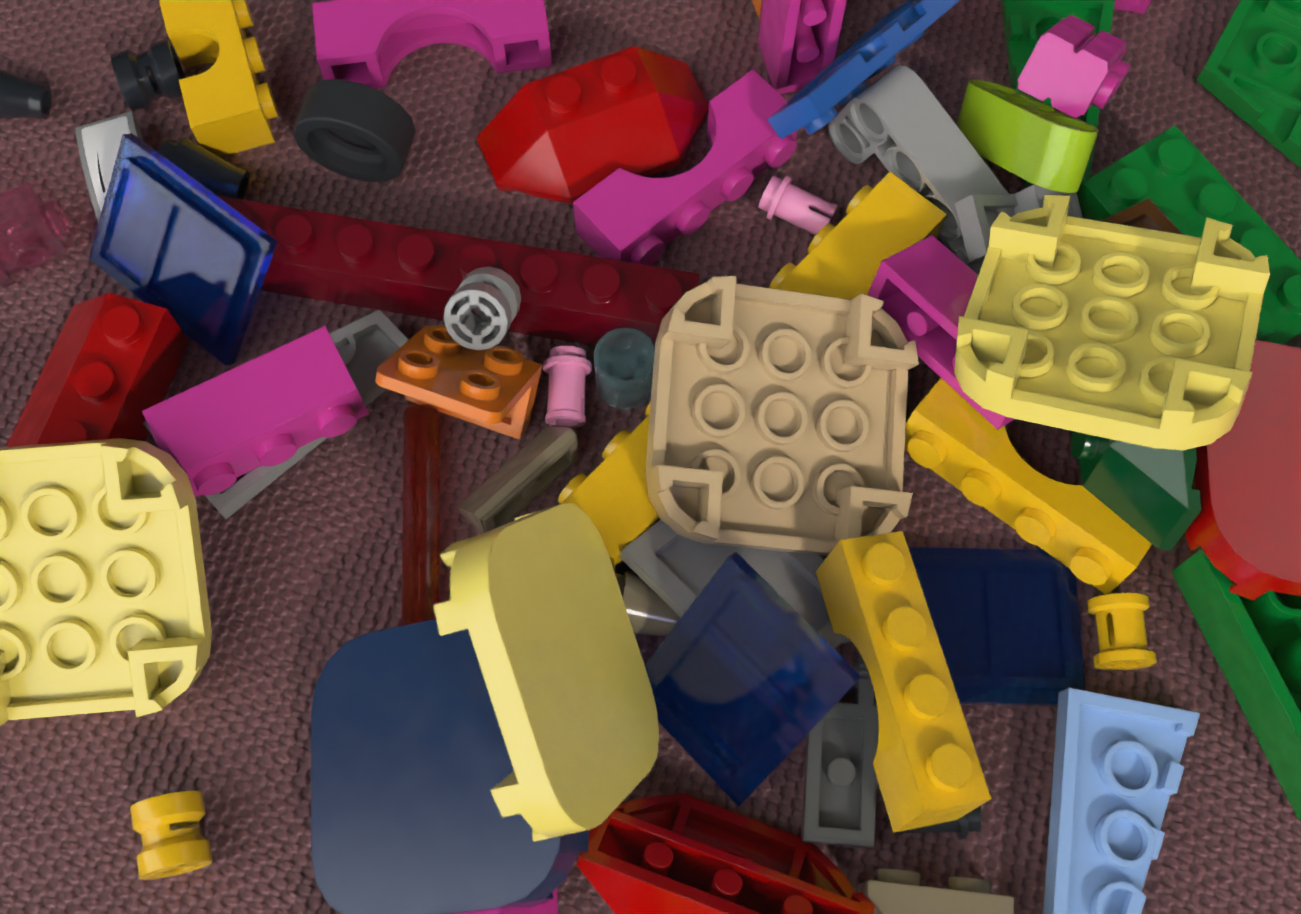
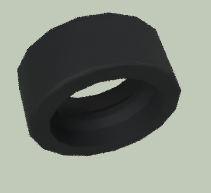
[293,79,416,182]

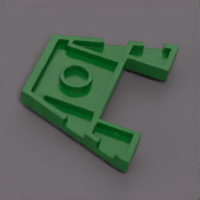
[1197,0,1301,169]

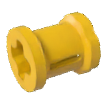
[1087,593,1157,670]

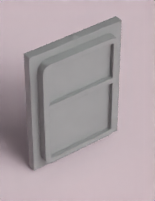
[619,520,850,709]

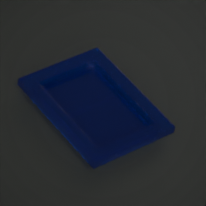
[89,133,278,366]
[874,547,1086,707]
[645,551,862,807]

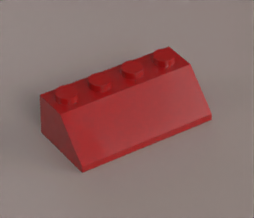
[6,293,190,447]

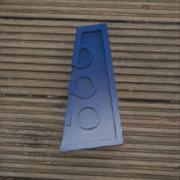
[767,0,960,139]

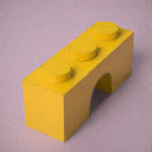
[159,0,279,157]

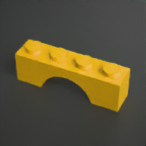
[905,378,1152,595]
[816,531,991,833]

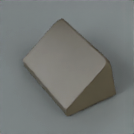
[458,426,579,534]

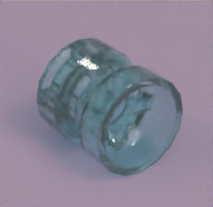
[594,328,655,409]

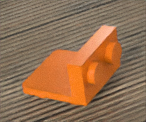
[375,325,542,440]

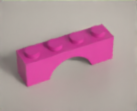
[312,0,552,89]
[573,69,798,266]

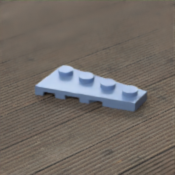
[1043,688,1200,914]

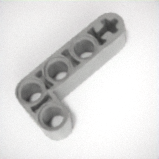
[829,65,1009,275]

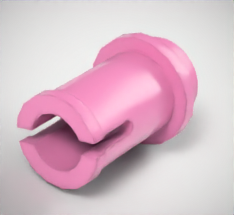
[758,175,838,235]
[542,346,592,429]

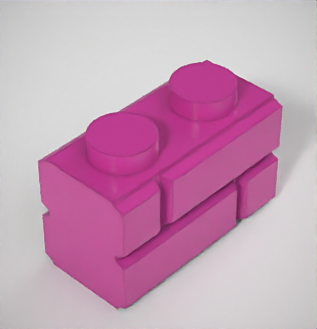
[1017,15,1131,119]

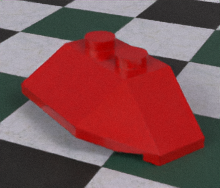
[476,46,709,204]
[576,793,875,914]

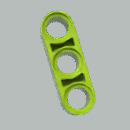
[956,80,1099,193]

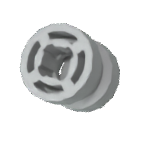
[444,266,521,350]

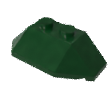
[1071,431,1201,551]

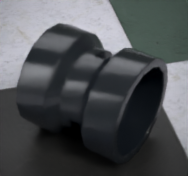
[110,38,185,111]

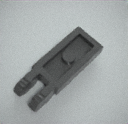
[801,653,878,849]

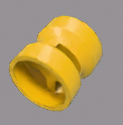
[130,791,213,880]

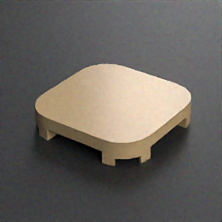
[645,276,919,556]

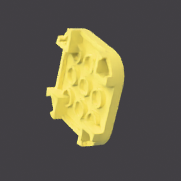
[954,195,1270,450]
[0,438,212,727]
[433,503,659,842]

